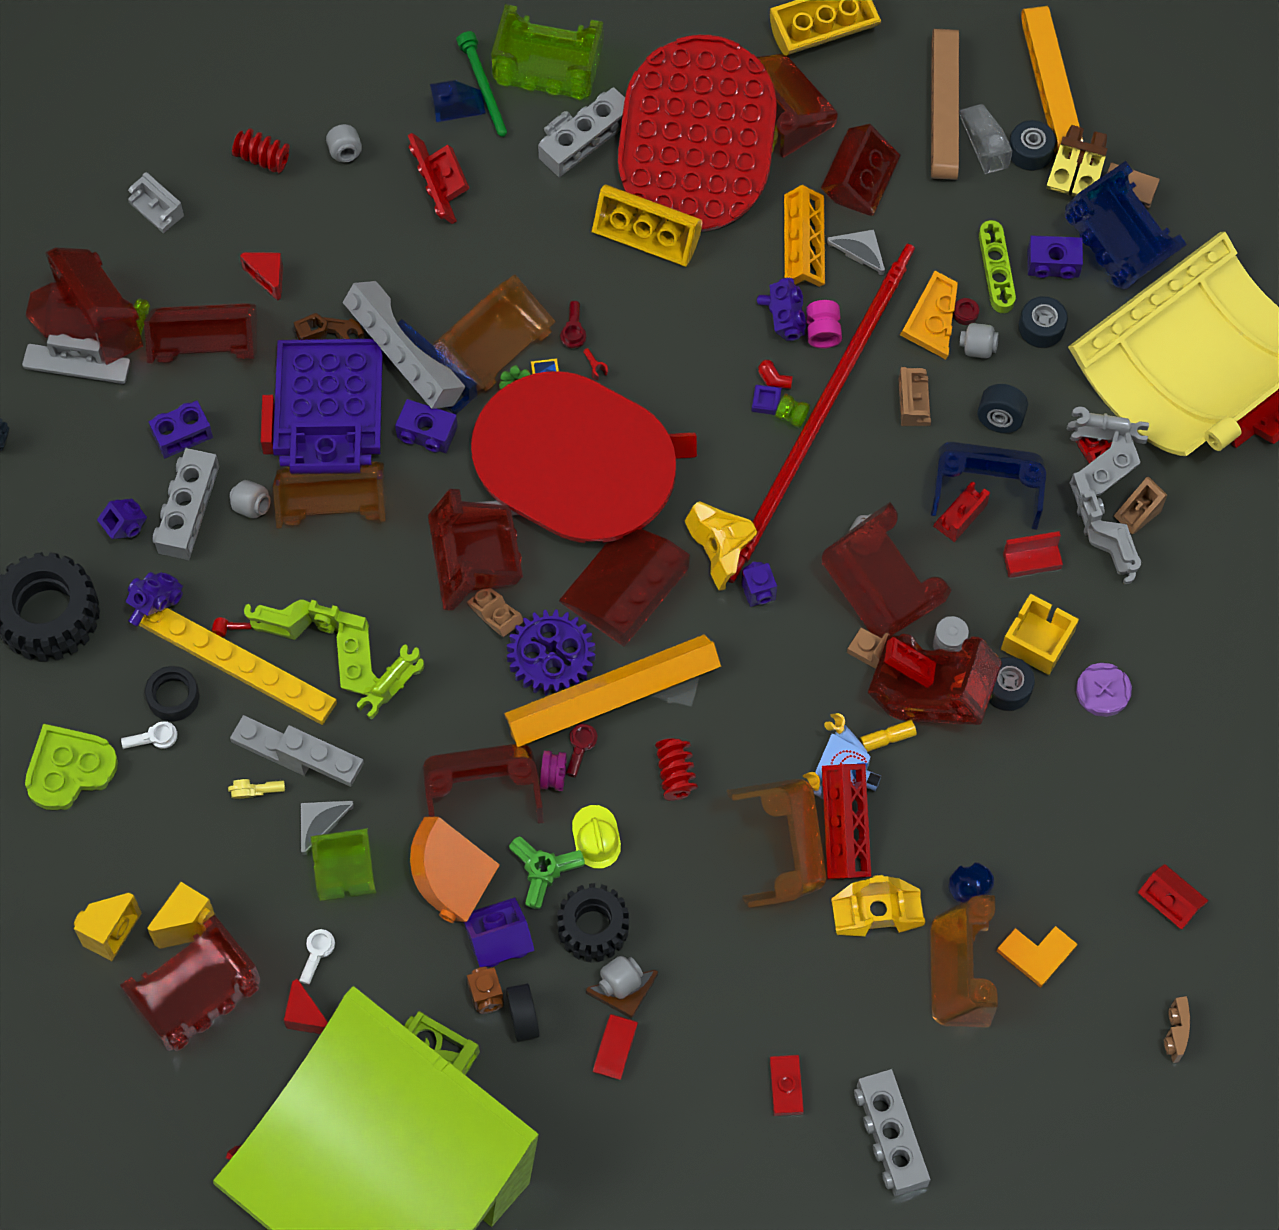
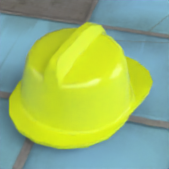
[572,805,621,869]

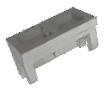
[128,172,184,233]

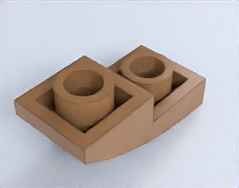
[467,586,523,637]
[1164,996,1190,1063]

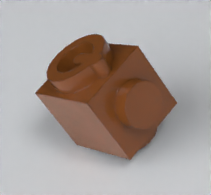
[467,967,504,1014]

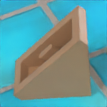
[1114,477,1167,534]

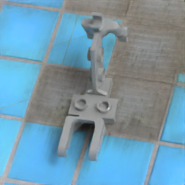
[1067,406,1149,584]

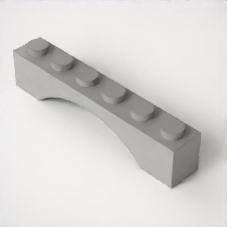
[343,281,465,409]

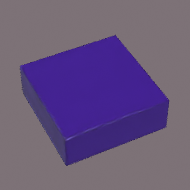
[752,385,782,415]

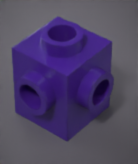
[97,499,147,539]

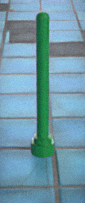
[456,31,507,137]

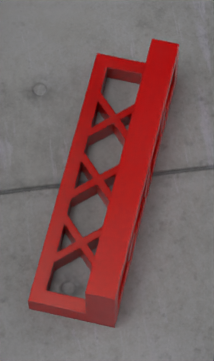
[822,764,871,879]

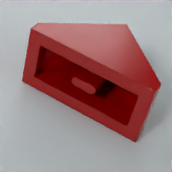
[240,252,283,301]
[284,979,328,1034]

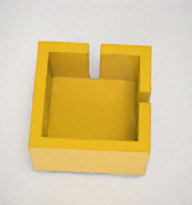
[1001,593,1079,675]

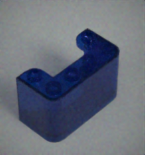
[1065,161,1187,289]

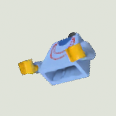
[800,713,881,799]

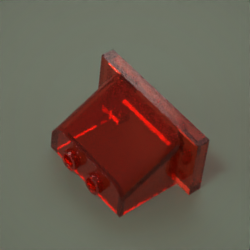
[428,489,523,610]

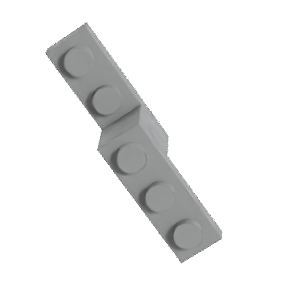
[230,715,364,787]

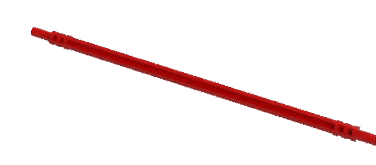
[728,244,915,583]

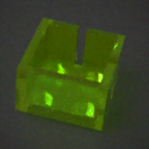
[311,829,376,901]

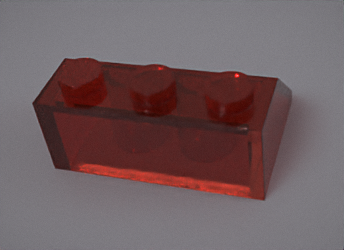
[821,124,901,216]

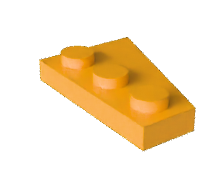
[900,271,958,360]

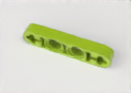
[979,220,1016,313]

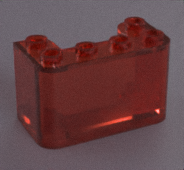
[868,634,1002,725]
[120,915,260,1051]

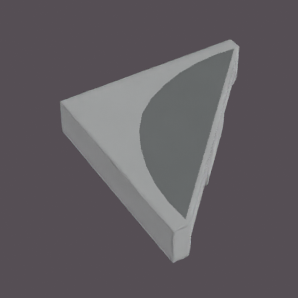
[827,230,885,275]
[301,801,353,855]

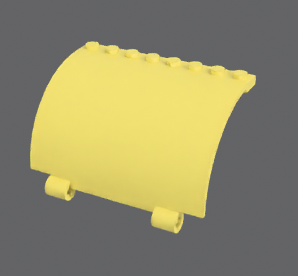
[1068,232,1279,456]

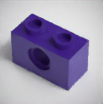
[1027,236,1083,279]
[395,399,458,453]

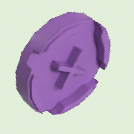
[1076,663,1132,717]

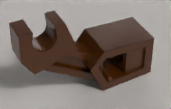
[293,313,364,340]

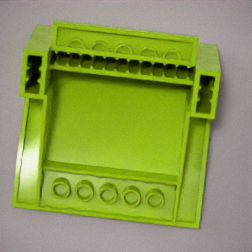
[213,986,539,1230]

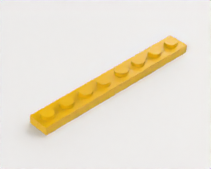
[138,608,337,725]

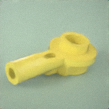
[228,779,285,799]

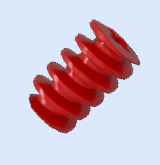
[232,128,290,174]
[655,738,698,801]

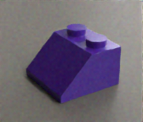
[464,897,535,967]

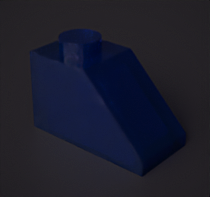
[430,80,486,122]

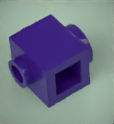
[741,562,777,607]

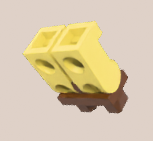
[1046,125,1108,202]

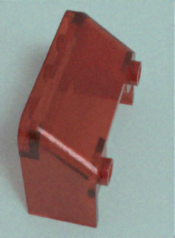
[45,247,144,365]
[144,303,257,363]
[423,744,543,823]

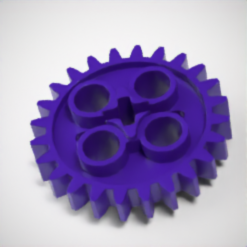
[507,609,595,696]

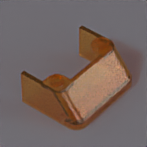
[273,462,387,528]
[727,779,826,908]

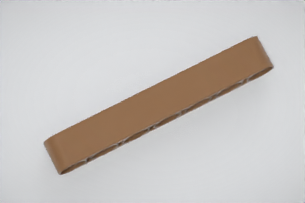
[931,29,959,180]

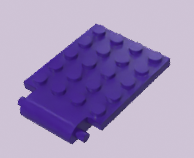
[273,339,383,474]

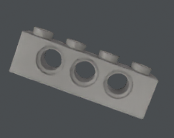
[538,87,625,178]
[153,448,220,560]
[854,1069,931,1197]

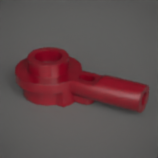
[560,301,587,348]
[566,724,598,778]

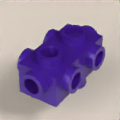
[757,278,806,341]
[126,572,183,627]

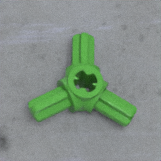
[509,836,585,909]

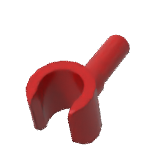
[583,348,608,380]
[212,617,251,637]

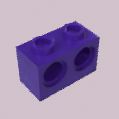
[148,401,213,459]

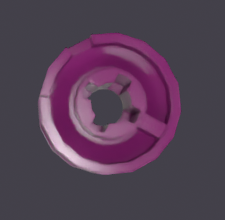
[540,751,567,791]

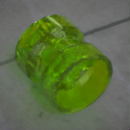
[775,394,810,428]

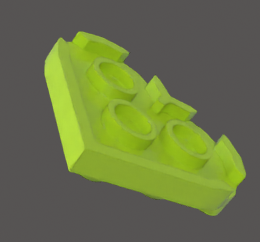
[25,724,118,810]

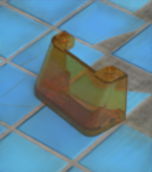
[429,274,556,392]
[931,895,998,1027]

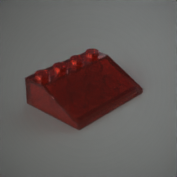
[559,529,690,647]

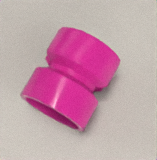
[806,300,842,348]

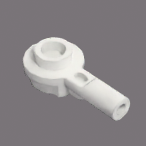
[121,722,178,749]
[299,929,335,985]

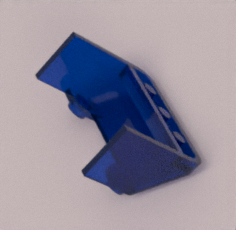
[931,442,1046,530]

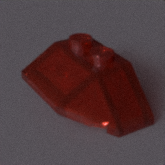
[26,282,134,342]

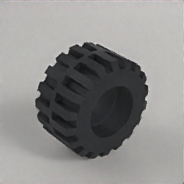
[557,883,629,962]

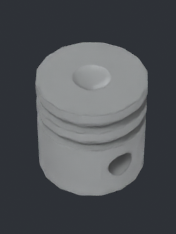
[933,616,969,659]

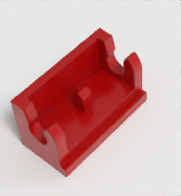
[933,482,990,542]

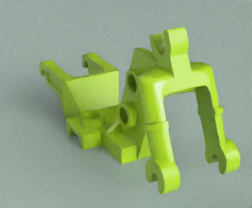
[244,600,425,719]

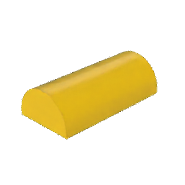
[770,0,881,56]
[592,184,702,267]

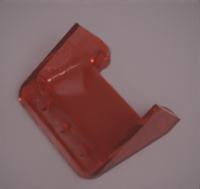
[756,54,838,158]
[822,502,952,638]

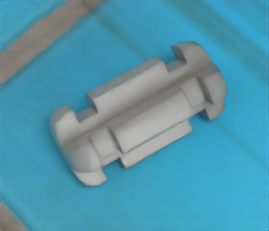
[544,111,573,135]

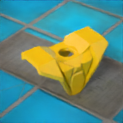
[685,501,757,591]
[831,875,925,936]

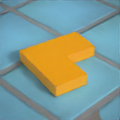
[996,926,1078,988]

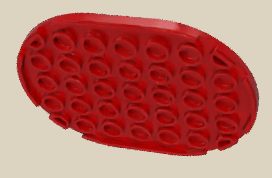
[618,35,777,232]
[471,371,676,543]

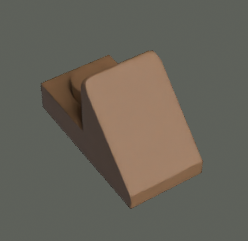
[847,628,899,679]

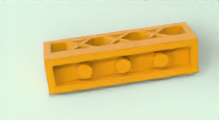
[784,185,825,287]

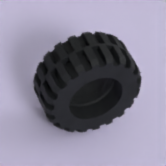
[0,552,100,661]

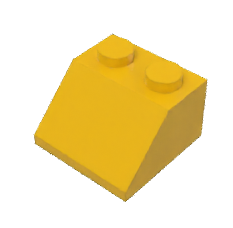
[147,882,216,949]
[74,893,142,961]

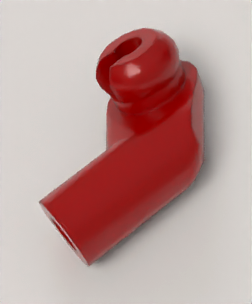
[758,360,793,389]

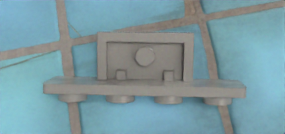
[22,334,131,384]

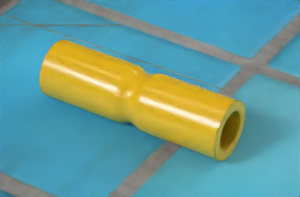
[859,720,917,752]

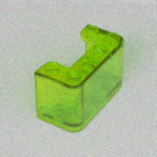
[491,4,604,100]

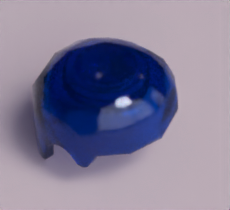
[949,862,994,906]

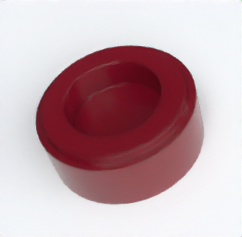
[953,298,979,325]

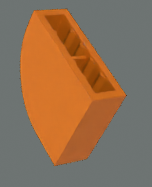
[410,817,500,923]

